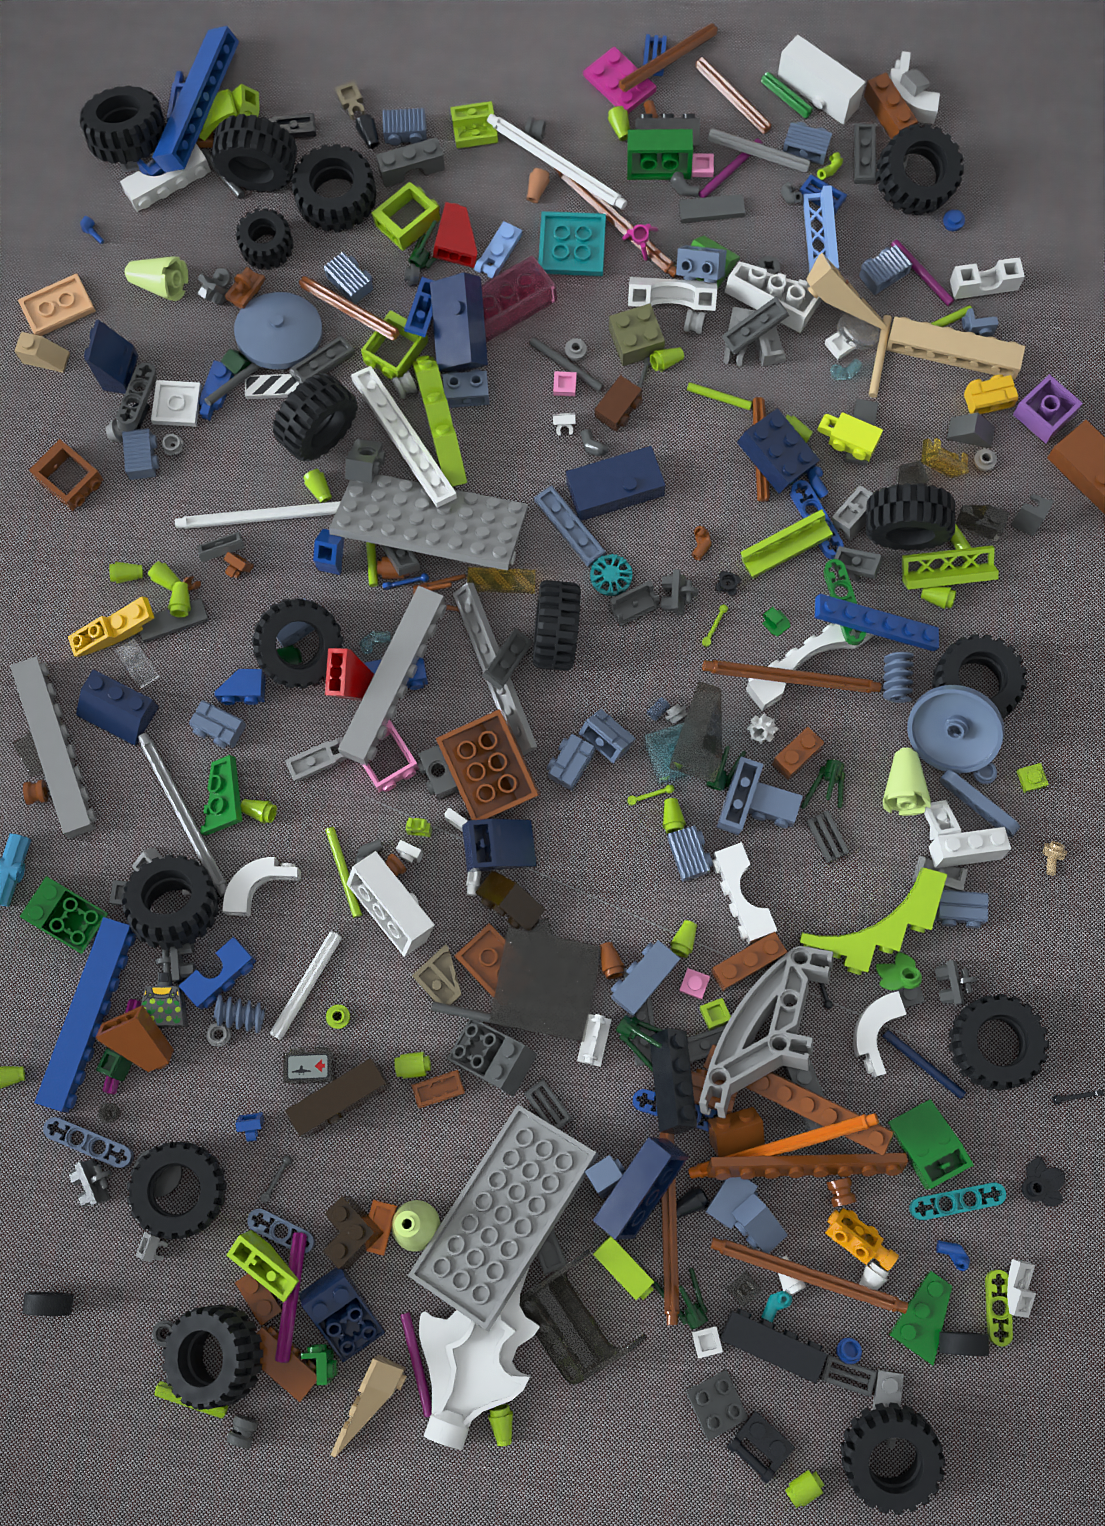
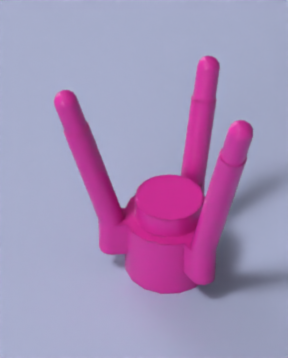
[622,224,658,261]

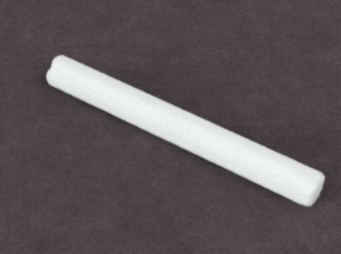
[270,931,341,1040]

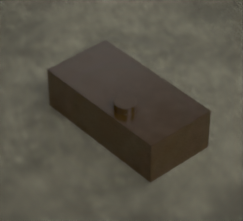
[285,1058,391,1139]

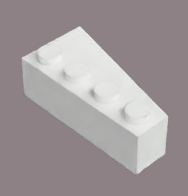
[725,261,822,333]

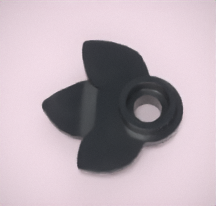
[1021,1156,1065,1207]

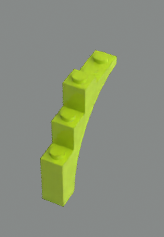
[412,356,467,487]
[799,867,947,975]

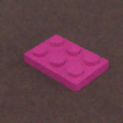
[583,46,657,114]

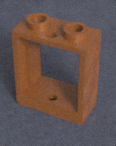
[29,439,104,511]

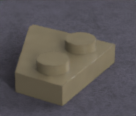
[412,944,462,1005]

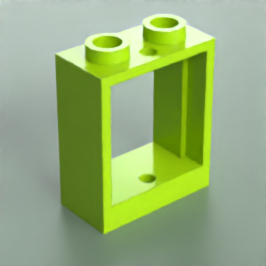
[371,182,441,251]
[361,310,429,379]
[593,1236,654,1300]

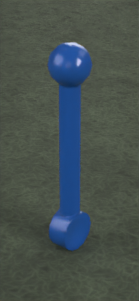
[382,573,429,590]

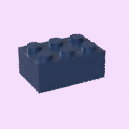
[737,408,820,494]

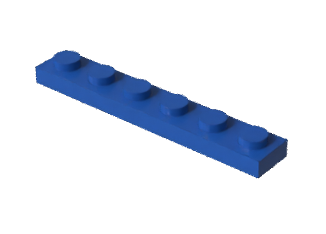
[815,594,939,652]

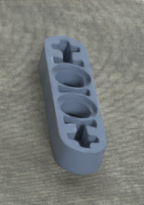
[939,770,1020,837]
[43,1117,134,1168]

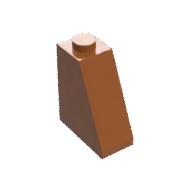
[96,1005,174,1072]

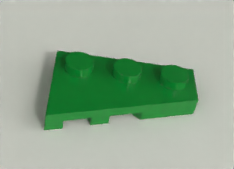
[200,755,242,836]
[889,1270,952,1366]

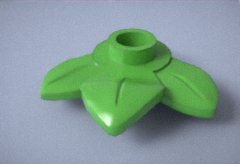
[876,952,922,990]

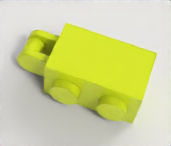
[817,412,883,462]

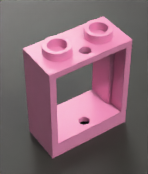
[362,719,419,793]

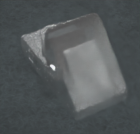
[115,638,160,689]

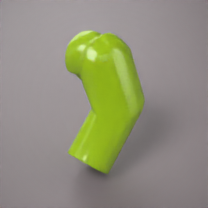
[817,152,843,180]

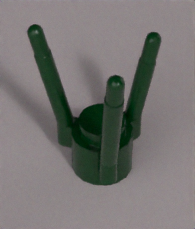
[408,220,437,270]
[704,735,746,791]
[801,759,846,809]
[616,1015,662,1072]
[652,1268,708,1330]

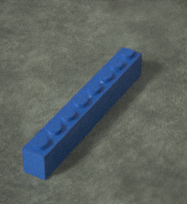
[152,26,239,173]
[34,917,136,1113]

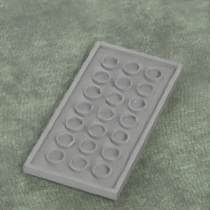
[329,474,528,571]
[408,1104,599,1332]

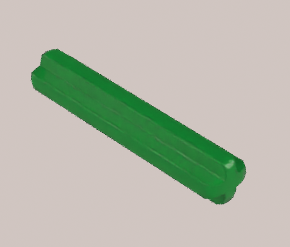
[761,72,813,118]

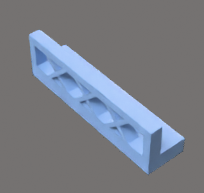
[803,185,839,273]

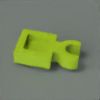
[406,818,432,837]

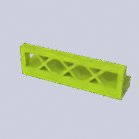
[740,509,833,579]
[902,545,999,590]

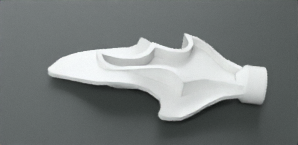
[419,1266,540,1450]

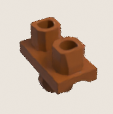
[225,267,265,309]

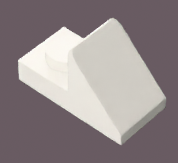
[924,800,961,840]

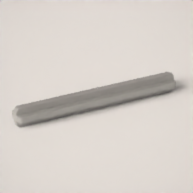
[708,128,810,172]

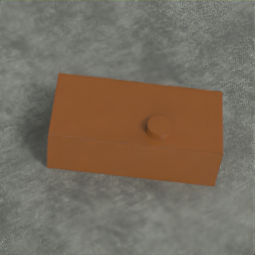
[1047,420,1105,514]

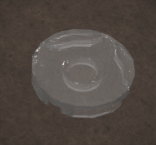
[837,312,879,350]

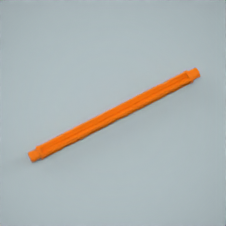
[688,1113,879,1179]

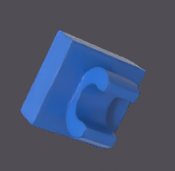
[235,1112,264,1142]

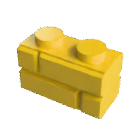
[964,374,1018,414]

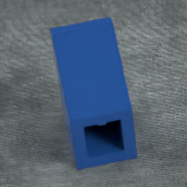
[313,529,344,575]
[214,669,266,705]

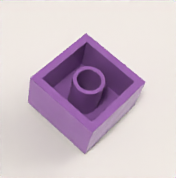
[1013,374,1083,444]

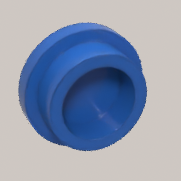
[943,210,965,231]
[836,1338,862,1365]

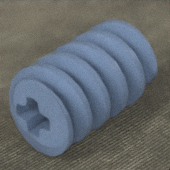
[883,652,914,703]
[213,995,266,1033]

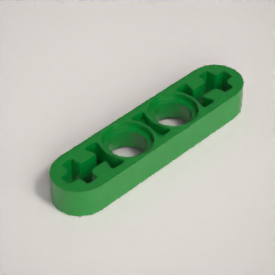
[823,559,866,645]

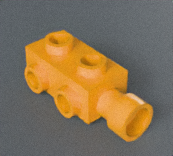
[825,1207,899,1271]

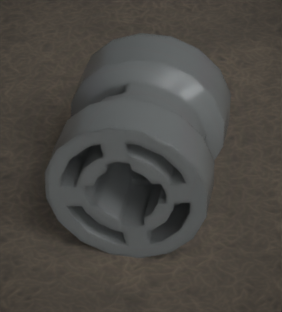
[226,1414,259,1449]

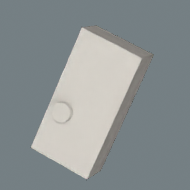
[777,35,865,125]
[347,851,434,957]

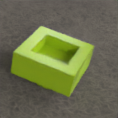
[1016,763,1049,793]
[700,998,731,1031]

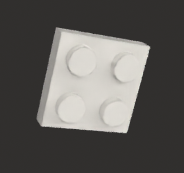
[151,380,202,427]

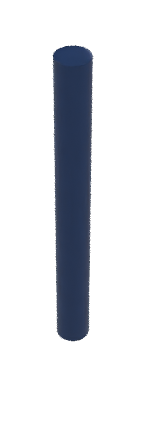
[882,1029,966,1099]

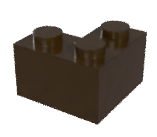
[475,870,546,932]
[323,1196,383,1269]

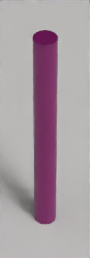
[698,138,762,198]
[891,239,955,306]
[400,1312,432,1418]

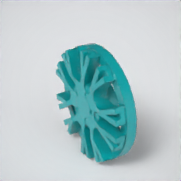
[590,554,633,596]

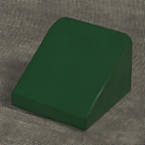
[221,349,252,374]
[96,1048,133,1082]

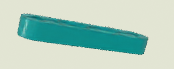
[909,1183,1006,1220]

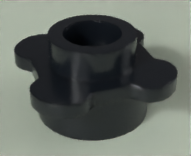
[715,571,741,596]

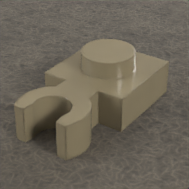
[335,81,365,120]

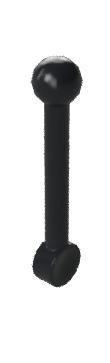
[815,965,833,1009]
[1052,1090,1104,1104]

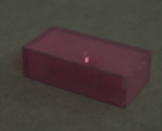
[482,255,558,342]

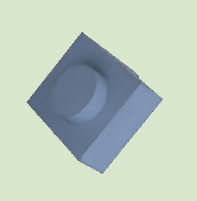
[962,308,998,337]

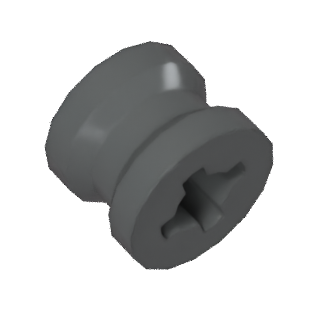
[525,116,546,142]
[758,256,780,275]

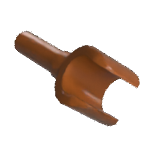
[183,576,201,592]

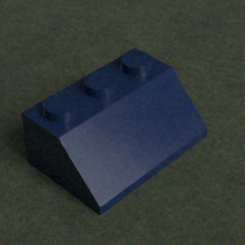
[76,669,159,746]

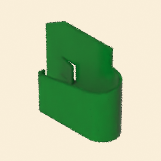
[762,607,791,637]

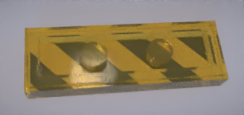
[467,567,536,594]

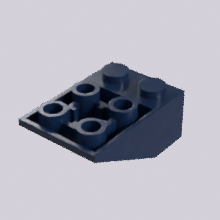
[84,320,139,394]
[462,819,537,872]
[299,1267,385,1363]

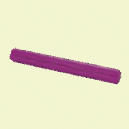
[275,1232,307,1363]

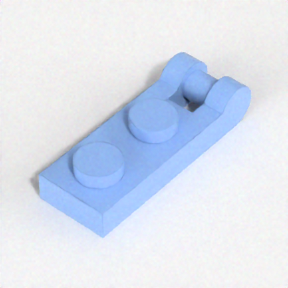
[474,221,523,280]

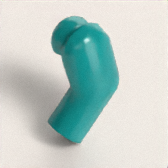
[761,1291,792,1323]

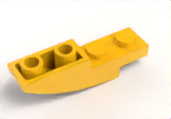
[68,597,155,657]

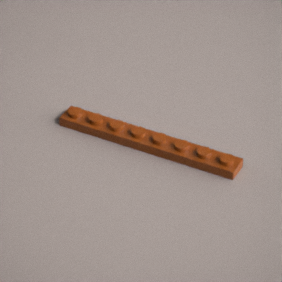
[703,1044,895,1156]
[707,1153,908,1180]

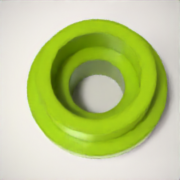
[326,1005,350,1029]

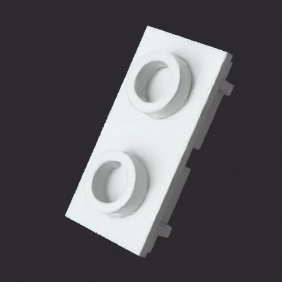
[577,1014,612,1067]

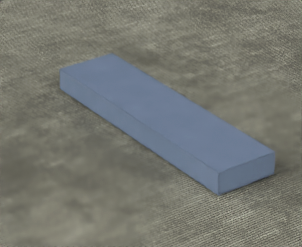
[534,485,606,567]

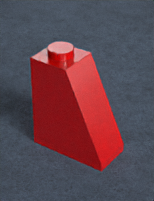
[433,202,477,268]
[325,648,375,701]

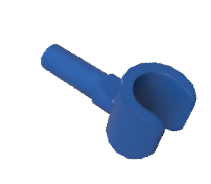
[80,216,104,244]

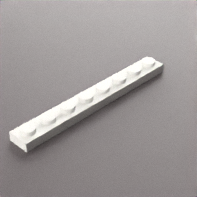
[351,366,457,508]

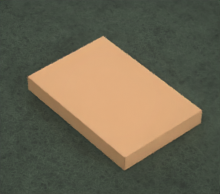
[18,273,96,336]

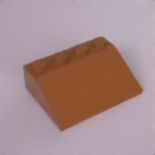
[436,709,541,820]

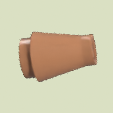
[526,168,550,203]

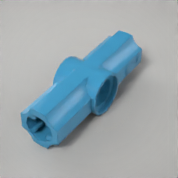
[0,833,31,907]

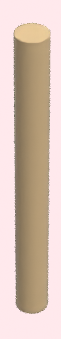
[869,315,892,398]

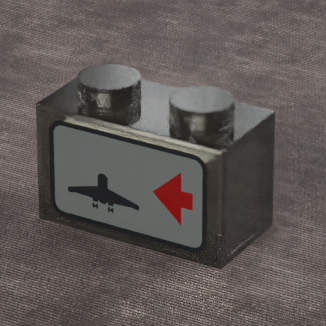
[283,1047,336,1084]

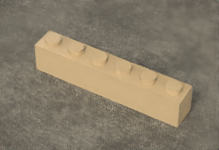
[886,317,1025,380]

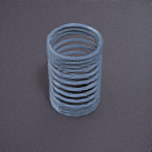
[647,697,670,721]

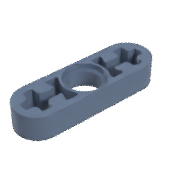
[247,1209,315,1253]

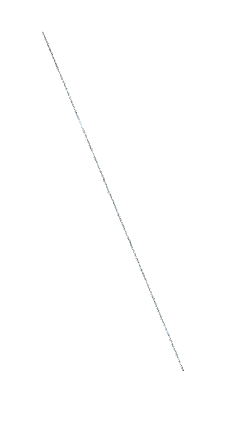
[366,796,910,1037]

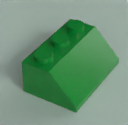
[627,129,693,180]

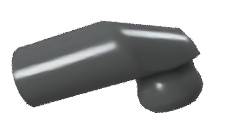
[581,429,608,457]

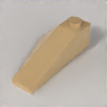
[806,253,887,330]
[331,1355,407,1457]

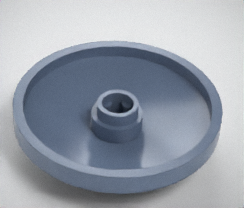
[234,292,323,369]
[907,685,1004,773]

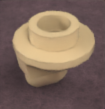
[1042,841,1067,876]

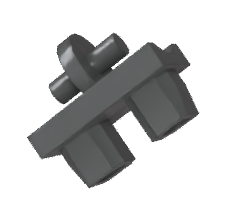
[197,268,231,306]
[661,569,698,616]
[156,943,196,983]
[935,960,978,1006]
[69,1158,112,1207]

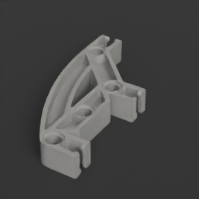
[699,946,834,1118]

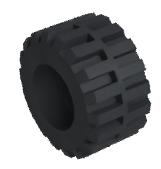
[236,208,294,270]

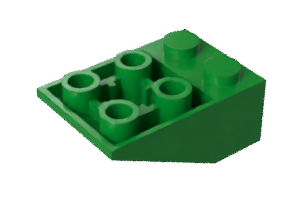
[19,876,109,954]
[887,1099,974,1189]

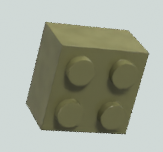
[609,303,665,366]

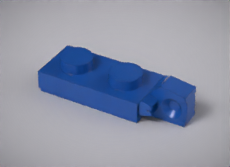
[199,360,234,421]

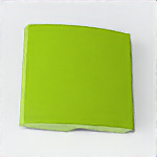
[199,89,237,141]
[450,101,498,149]

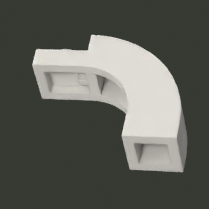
[889,51,940,124]
[223,857,301,916]
[853,991,907,1078]

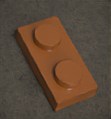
[235,1274,282,1326]

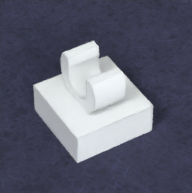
[553,413,576,435]

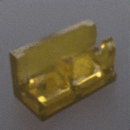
[921,438,969,478]

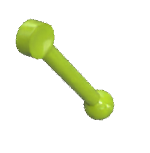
[702,604,728,647]
[627,784,674,806]

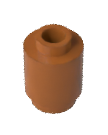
[377,556,410,579]

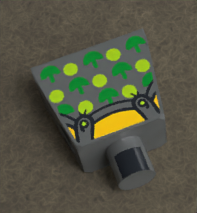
[141,973,188,1028]

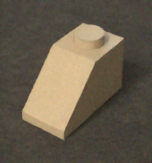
[15,332,70,373]

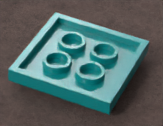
[538,211,606,276]

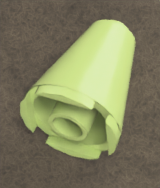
[125,256,188,301]
[883,748,931,816]
[391,1200,441,1252]

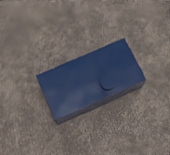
[430,272,488,373]
[566,446,666,521]
[593,1137,689,1240]

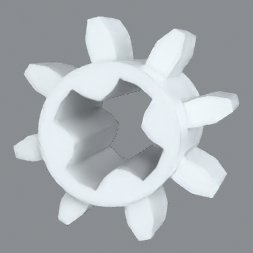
[747,713,778,744]

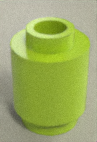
[395,1052,431,1079]
[785,1470,825,1509]

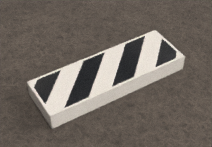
[245,374,299,399]

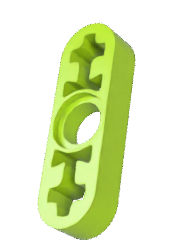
[985,1269,1013,1346]

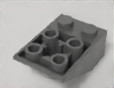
[447,1019,537,1097]

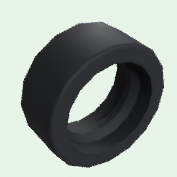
[22,1292,74,1316]
[939,1331,989,1356]

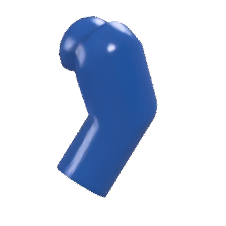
[807,466,829,499]
[936,1240,970,1271]

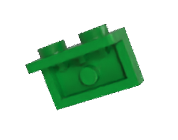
[301,1344,338,1385]

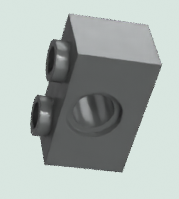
[345,439,386,483]
[417,745,459,800]

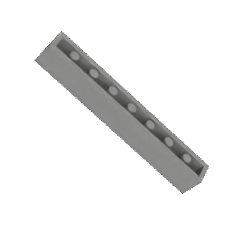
[338,586,447,766]
[10,656,97,839]

